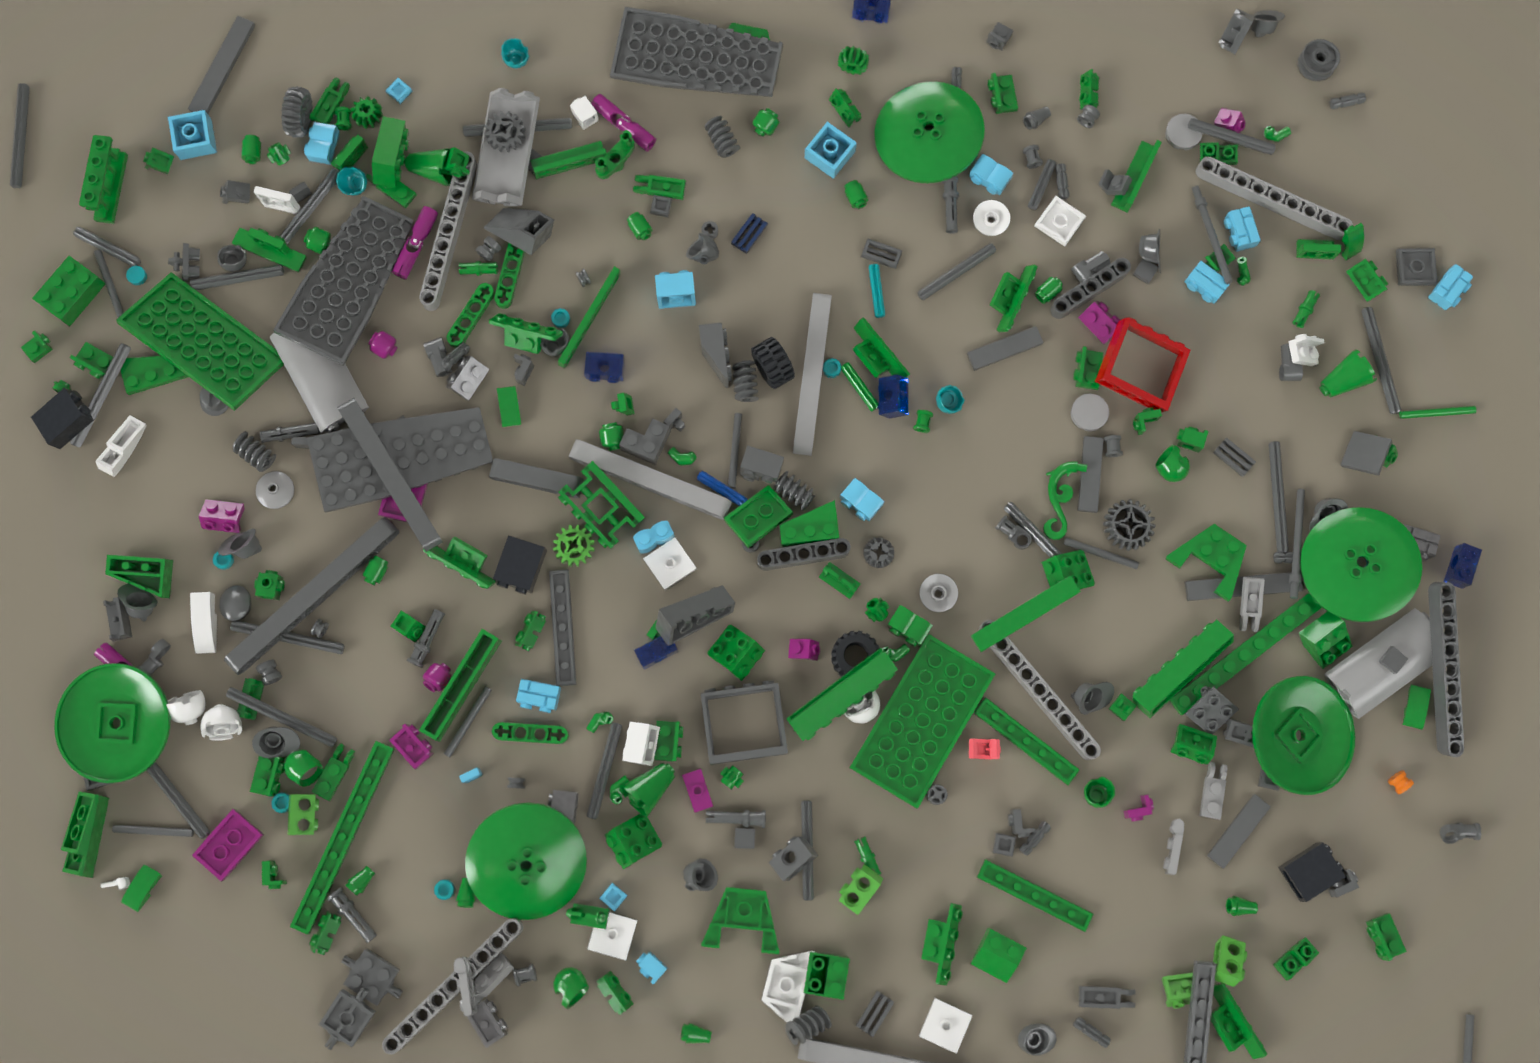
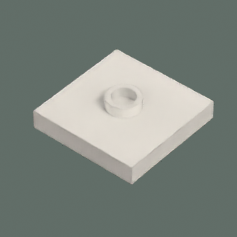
[254,186,301,214]
[1035,196,1086,246]
[643,537,697,590]
[588,912,638,960]
[919,998,972,1054]

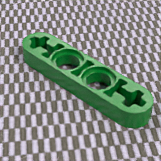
[494,243,525,309]
[447,283,495,348]
[492,722,569,744]

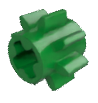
[267,142,291,166]
[865,598,890,622]
[720,765,744,790]

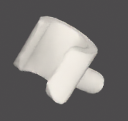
[101,877,131,890]

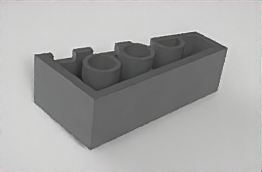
[656,585,735,646]

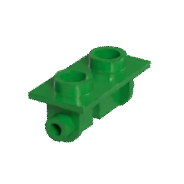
[1079,69,1099,110]
[829,88,862,128]
[819,562,861,599]
[515,611,546,652]
[237,678,264,720]
[566,903,610,929]
[309,911,342,955]
[596,971,634,1015]

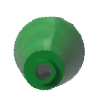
[404,148,453,186]
[1319,349,1377,398]
[620,763,675,817]

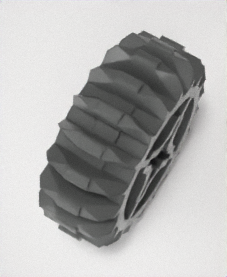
[281,86,313,138]
[1103,499,1156,551]

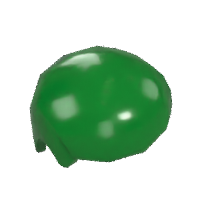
[1084,777,1115,808]

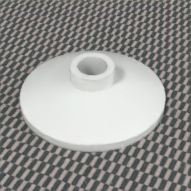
[973,200,1010,236]

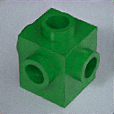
[254,570,285,600]

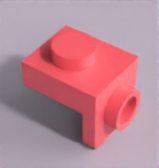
[969,739,1001,760]

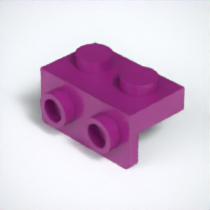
[1078,301,1120,344]
[198,499,245,533]
[389,724,434,770]

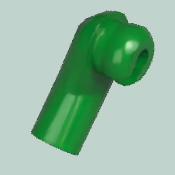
[1237,257,1251,286]
[610,775,629,804]

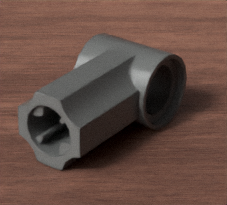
[1071,251,1111,283]
[423,337,453,377]
[1279,343,1303,381]

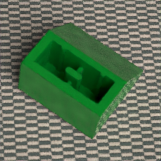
[1299,611,1353,669]
[803,952,850,1000]

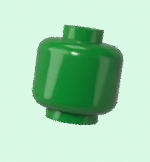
[752,108,779,137]
[303,227,331,254]
[599,422,624,451]

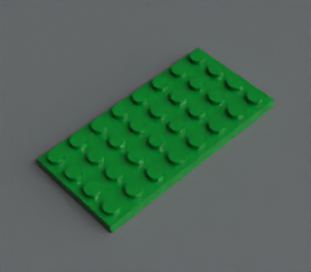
[116,272,284,411]
[849,634,996,809]

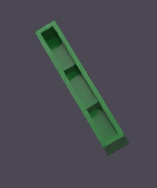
[1132,619,1234,718]
[419,629,502,742]
[786,648,898,741]

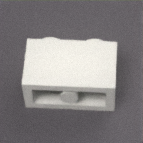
[622,722,660,766]

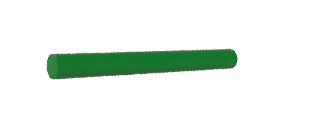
[1399,406,1477,419]

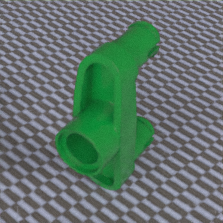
[595,130,635,179]

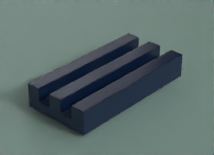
[731,213,768,254]

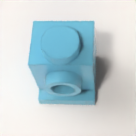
[636,952,668,985]

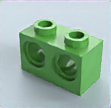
[287,794,319,835]
[838,864,884,915]
[1213,935,1247,987]

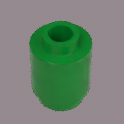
[241,135,261,164]
[844,180,869,209]
[627,212,653,241]
[1035,277,1063,304]
[362,556,389,586]

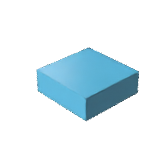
[386,78,413,104]
[459,768,483,783]
[599,883,628,911]

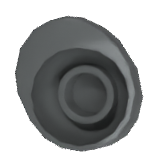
[219,585,251,621]
[1018,1024,1057,1056]

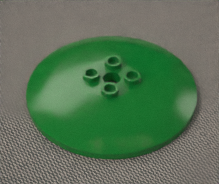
[874,82,985,183]
[1300,507,1422,622]
[54,664,171,783]
[1252,676,1355,795]
[465,803,587,920]

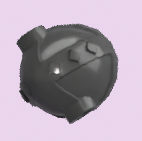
[686,233,719,264]
[683,858,718,891]

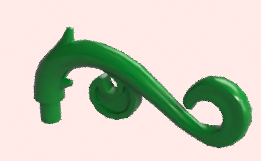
[1043,461,1088,540]

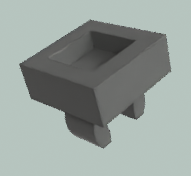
[663,408,686,432]

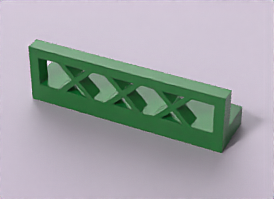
[1111,140,1162,213]
[530,141,607,179]

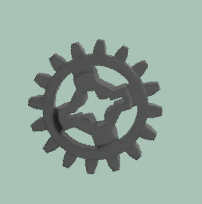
[484,111,526,152]

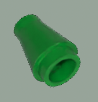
[345,866,375,896]
[456,878,476,908]
[1226,896,1258,916]
[681,1023,711,1043]

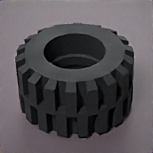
[751,337,795,389]
[831,631,880,677]

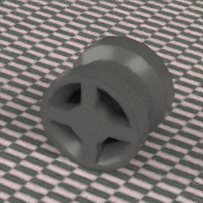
[1077,105,1100,128]
[927,785,948,805]

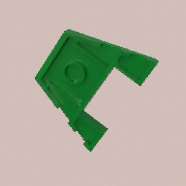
[1166,524,1247,602]
[701,887,779,954]

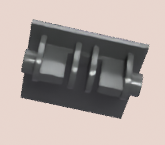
[1185,686,1239,734]

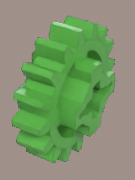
[553,525,595,567]

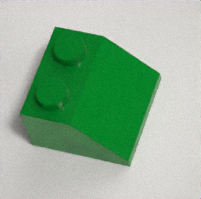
[970,928,1027,983]

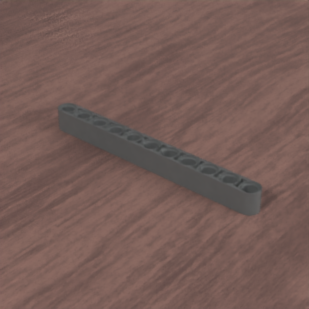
[224,517,399,675]

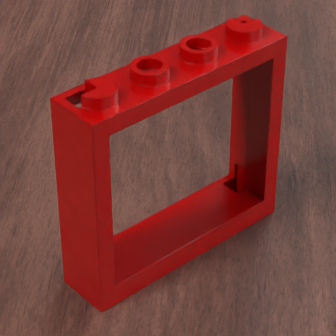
[1095,317,1191,413]

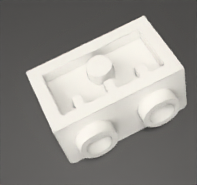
[1288,334,1325,366]

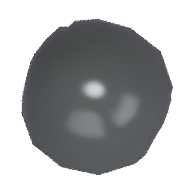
[217,245,247,272]
[540,329,569,356]

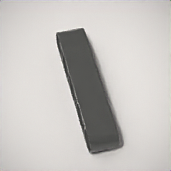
[1050,258,1131,319]
[489,458,584,498]
[757,538,851,571]

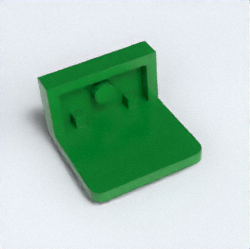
[1041,550,1095,589]
[707,625,765,681]
[604,814,662,870]

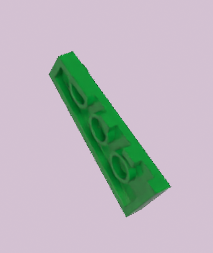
[120,356,188,395]

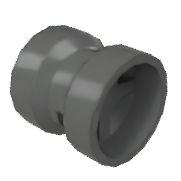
[476,236,502,262]
[256,659,282,686]

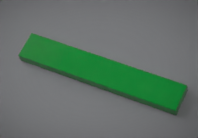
[558,266,620,368]
[970,575,1081,653]
[973,697,1080,786]
[977,859,1093,932]

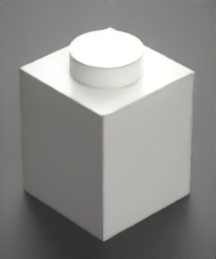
[570,96,599,130]

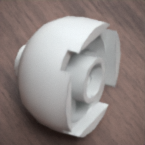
[167,690,206,725]
[844,691,880,724]
[201,704,242,741]

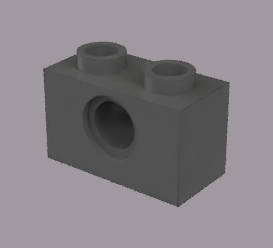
[769,836,819,881]

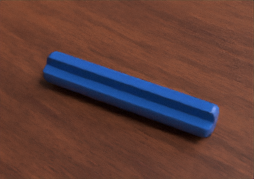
[697,471,748,506]

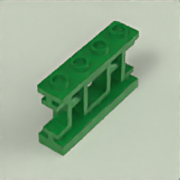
[79,135,128,224]
[558,461,645,549]

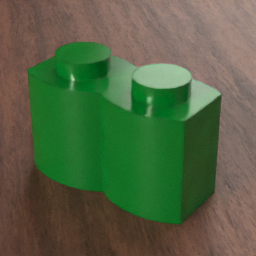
[887,605,933,647]

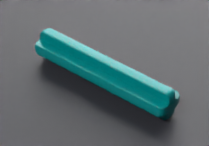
[869,264,885,318]

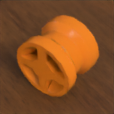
[1388,770,1414,794]

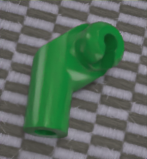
[1263,126,1292,142]
[667,447,697,466]
[882,644,910,662]
[586,711,614,733]

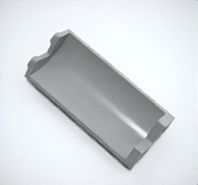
[472,88,540,206]
[270,333,369,433]
[1325,608,1446,719]

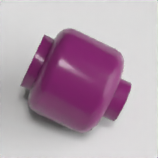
[368,331,398,359]
[423,663,452,692]

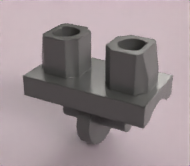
[168,243,200,282]

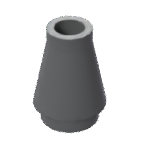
[1023,106,1051,130]

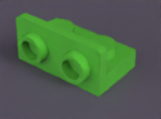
[1162,972,1193,1008]

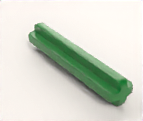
[841,362,879,411]

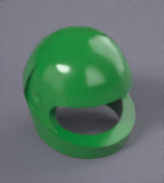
[1155,444,1190,482]
[284,749,324,787]
[553,968,589,1009]

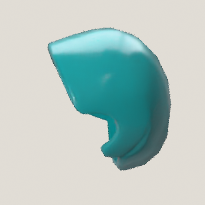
[501,38,529,69]
[336,167,367,196]
[936,385,965,414]

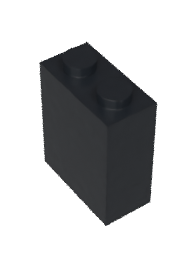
[31,387,94,449]
[493,535,547,595]
[1278,842,1346,902]

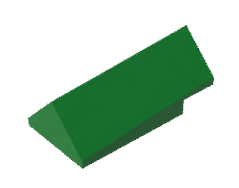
[61,792,109,878]

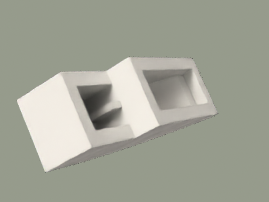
[96,416,147,477]
[190,592,217,654]

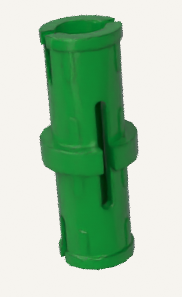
[459,261,498,276]
[1292,290,1320,328]
[854,836,881,875]

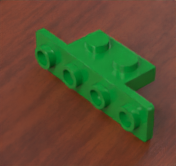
[232,228,307,272]
[990,264,1038,333]
[489,314,563,354]
[853,317,910,385]
[423,537,495,589]
[921,903,963,985]
[1210,983,1268,1059]

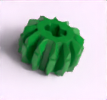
[838,46,869,75]
[351,96,383,129]

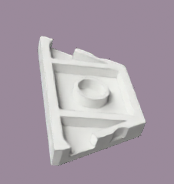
[762,951,815,1022]

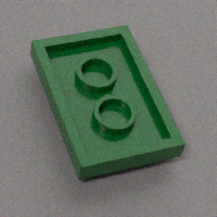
[724,485,793,548]

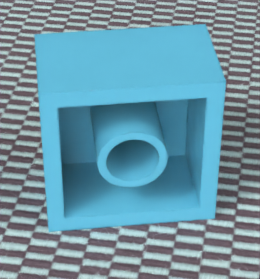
[168,110,217,160]
[804,122,857,179]
[655,270,696,309]

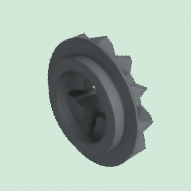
[864,537,894,568]

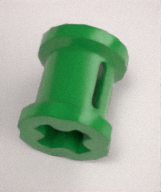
[335,107,352,131]
[913,410,933,433]

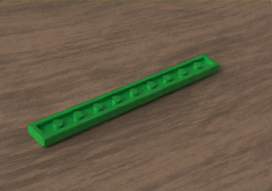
[1170,593,1322,716]
[290,741,395,935]

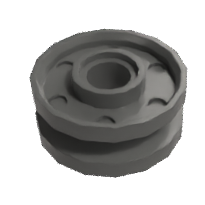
[1298,39,1340,82]

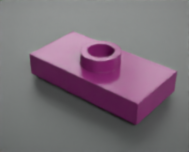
[682,769,713,813]

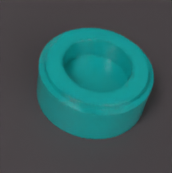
[126,266,147,286]
[551,308,570,328]
[822,358,841,378]
[213,551,234,570]
[271,793,289,813]
[434,880,455,900]

